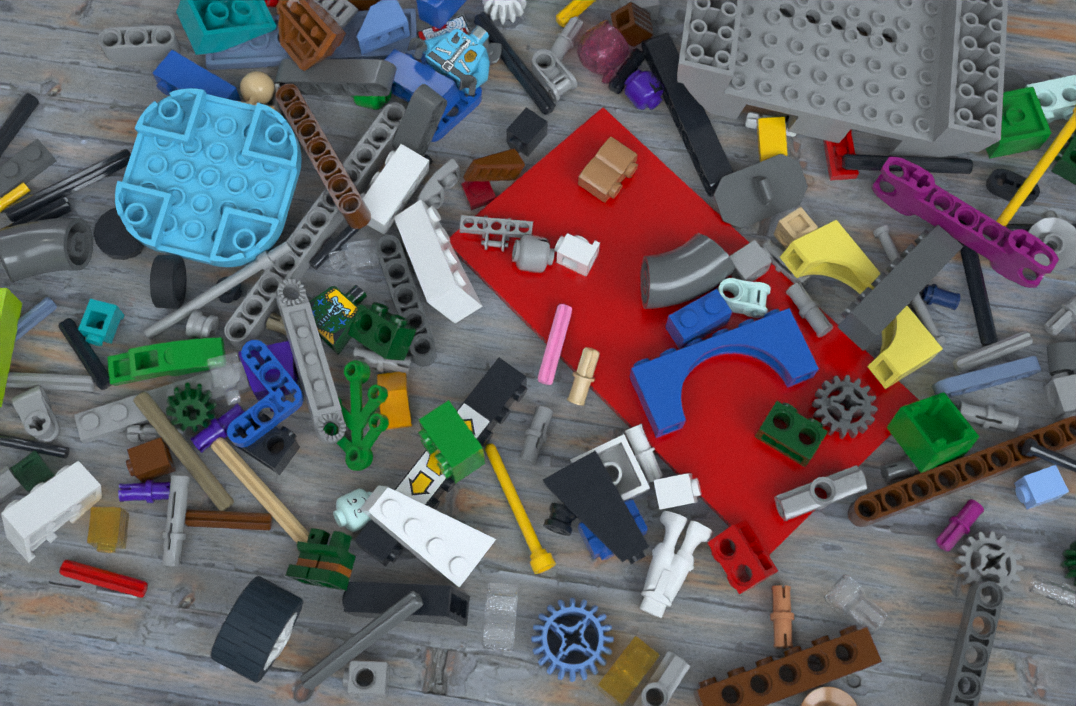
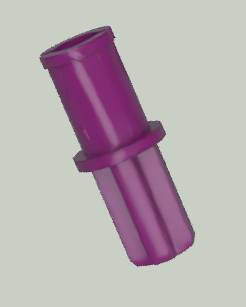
[935,499,984,552]

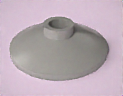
[1028,217,1076,271]

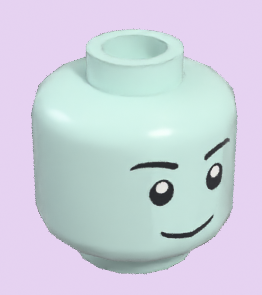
[333,488,372,532]

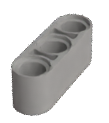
[98,25,181,62]

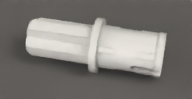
[624,424,662,482]

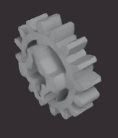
[954,531,1024,598]

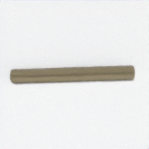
[133,392,234,511]

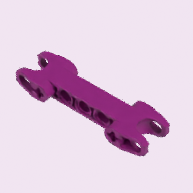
[872,157,1059,288]

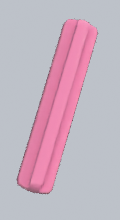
[538,304,572,385]

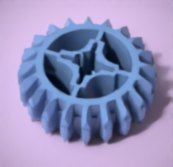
[531,598,614,682]

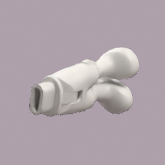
[639,511,714,618]

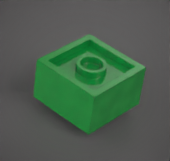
[986,87,1052,159]
[887,392,979,473]

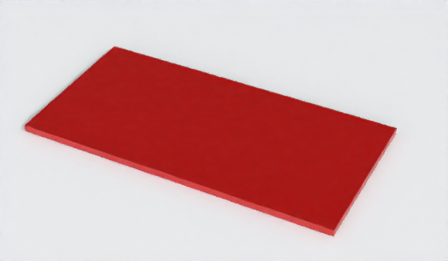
[449,107,920,555]

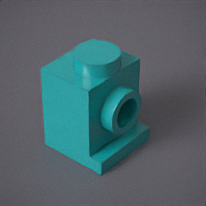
[78,299,125,346]

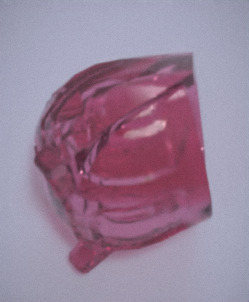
[577,19,629,84]

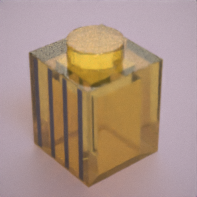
[87,507,129,553]

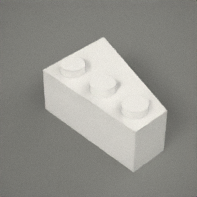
[1,461,102,563]

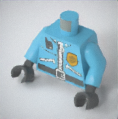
[407,26,490,96]

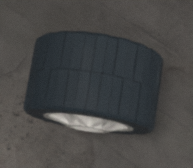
[210,576,303,683]

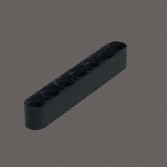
[641,33,734,197]

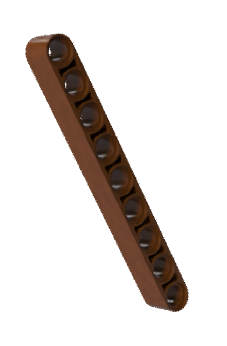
[848,415,1076,527]

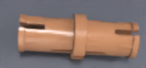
[770,585,795,649]

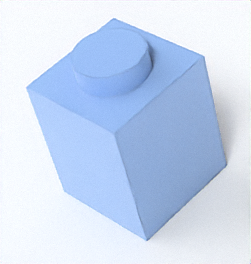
[1014,465,1069,510]

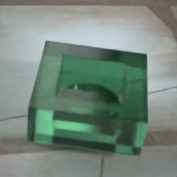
[10,451,54,493]

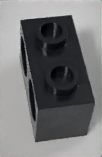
[227,411,300,475]

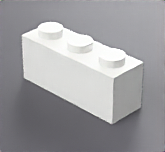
[361,144,429,235]

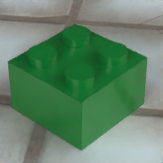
[418,400,485,483]

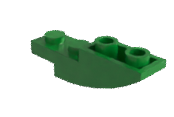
[107,337,226,386]

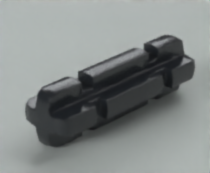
[608,48,645,94]

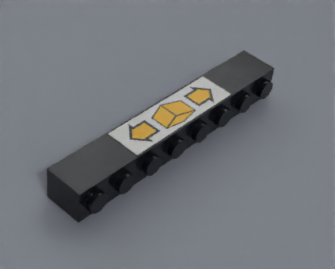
[355,357,528,567]

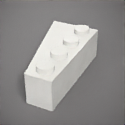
[394,200,483,323]
[360,485,496,587]

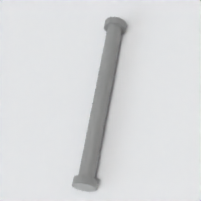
[873,225,947,346]

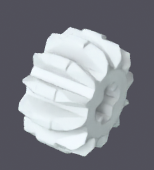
[482,0,526,24]

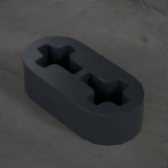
[986,168,1040,207]

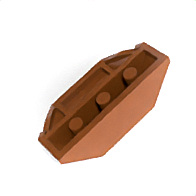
[276,0,346,71]

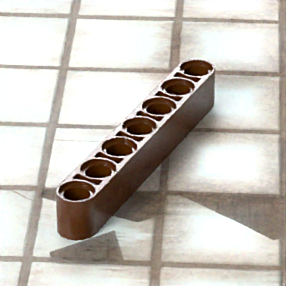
[275,84,371,229]

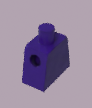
[238,341,298,412]

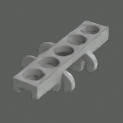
[459,215,533,252]

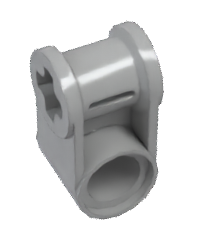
[531,49,577,102]
[12,385,60,443]

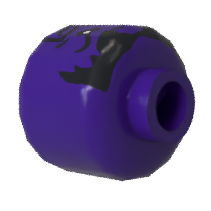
[625,70,664,110]

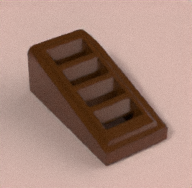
[463,149,525,181]

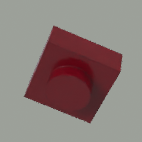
[461,181,496,211]

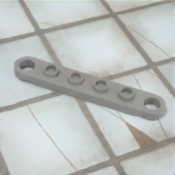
[276,278,346,444]

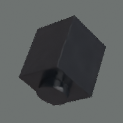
[506,107,548,157]

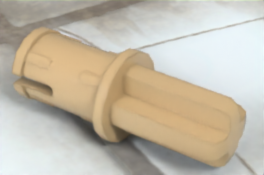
[567,347,600,406]

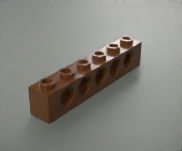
[693,625,882,706]

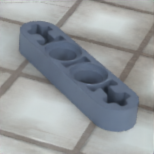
[932,356,1042,398]

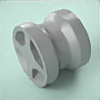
[186,310,219,339]

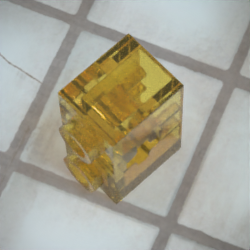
[596,636,660,706]

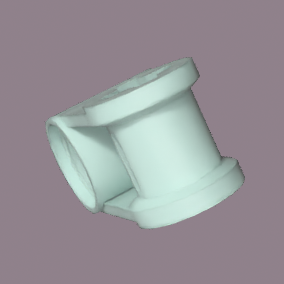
[717,278,771,318]

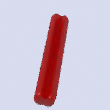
[59,559,148,598]

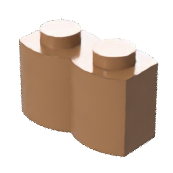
[578,137,638,203]

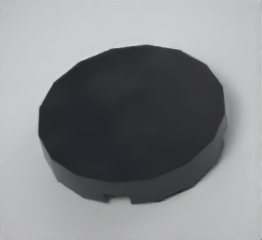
[94,208,146,260]

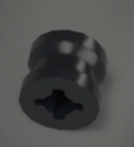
[543,503,577,536]

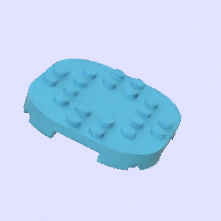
[115,88,302,267]

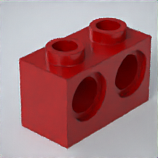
[707,520,778,594]

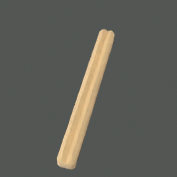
[211,437,310,543]

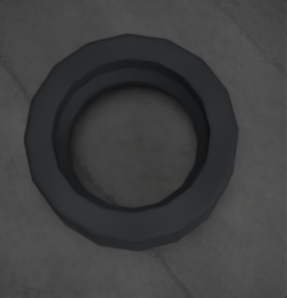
[150,255,187,309]

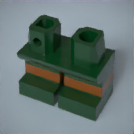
[285,528,356,591]

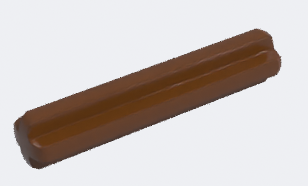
[185,509,273,531]

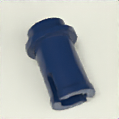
[922,284,961,310]

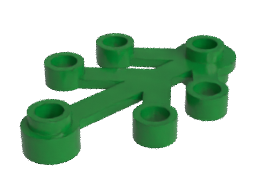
[323,360,389,471]

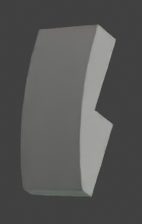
[418,159,460,210]

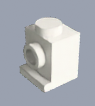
[554,233,600,276]

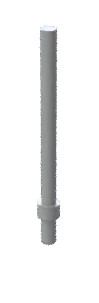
[144,241,293,339]

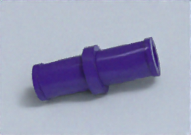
[190,403,245,453]
[118,479,170,503]

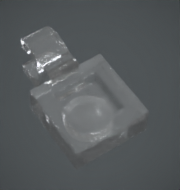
[329,238,379,272]
[207,352,244,406]

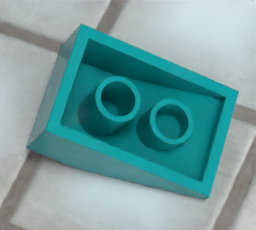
[176,0,277,55]

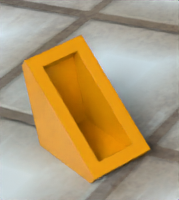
[377,372,412,430]

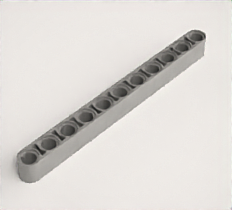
[224,103,406,351]

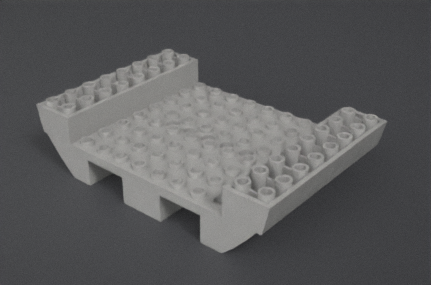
[677,0,1008,158]

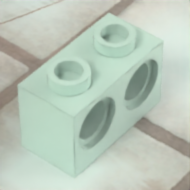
[1025,75,1076,124]

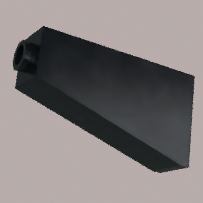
[543,450,649,564]
[342,581,470,626]

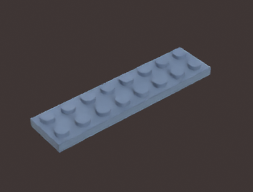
[206,8,417,70]

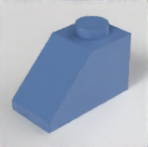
[357,0,410,55]

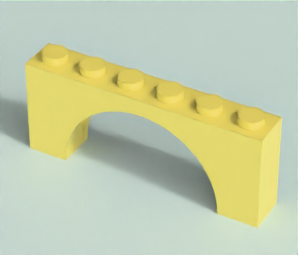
[780,220,943,389]

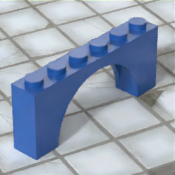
[629,309,819,438]

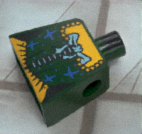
[309,285,367,355]

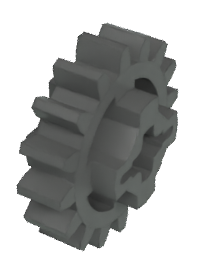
[812,375,878,439]

